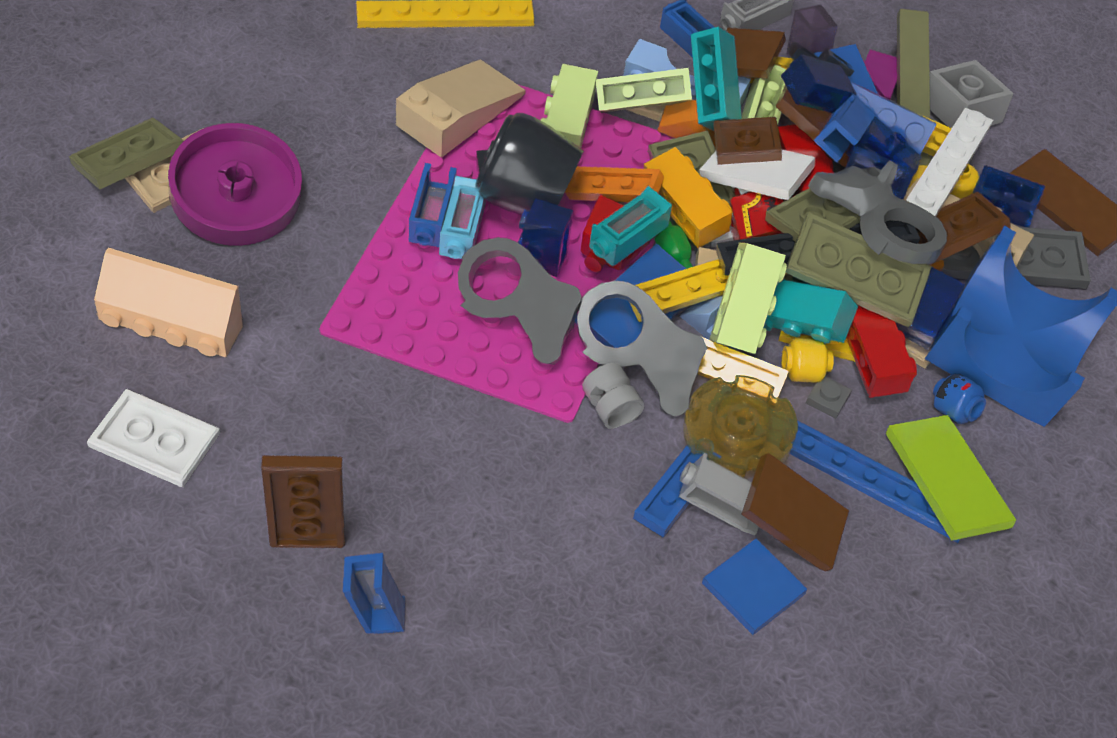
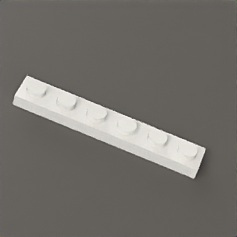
[906,108,993,217]

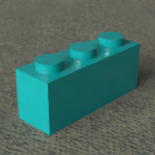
[691,27,742,131]
[763,280,858,343]

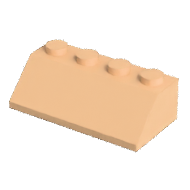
[94,248,243,357]

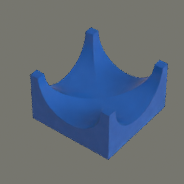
[925,226,1117,427]

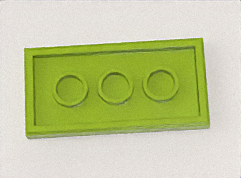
[885,415,1017,541]

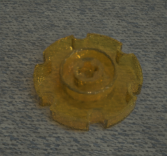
[683,375,798,478]

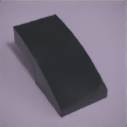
[787,40,855,76]

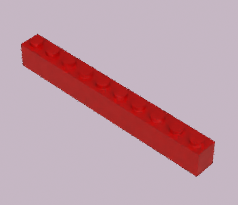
[778,125,917,398]

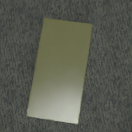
[785,212,932,327]

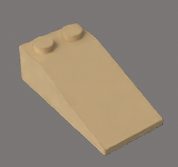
[396,59,525,158]

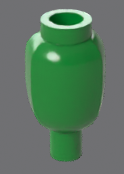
[655,221,693,269]

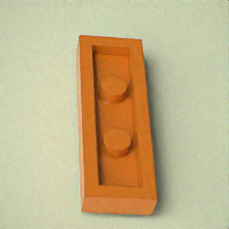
[565,166,664,202]

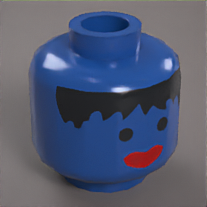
[933,374,986,424]

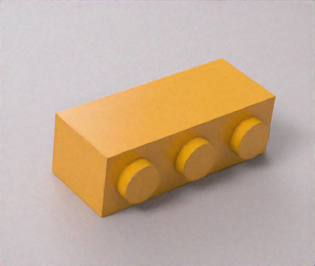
[643,147,732,248]

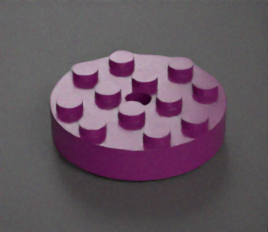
[168,123,302,246]

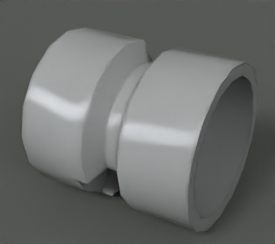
[582,363,644,429]

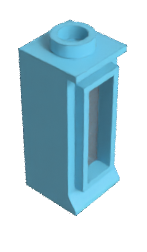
[439,176,486,259]

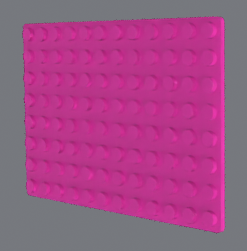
[319,84,674,423]

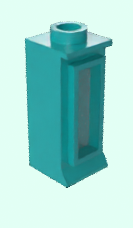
[589,186,672,266]

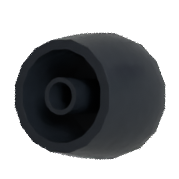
[475,113,584,222]

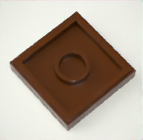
[726,27,786,79]
[713,117,782,165]

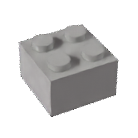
[929,60,1014,128]

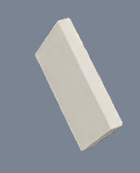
[700,150,815,200]
[87,389,220,488]

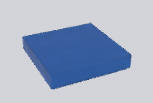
[702,539,807,635]

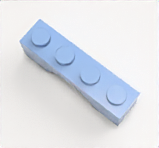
[624,39,750,107]

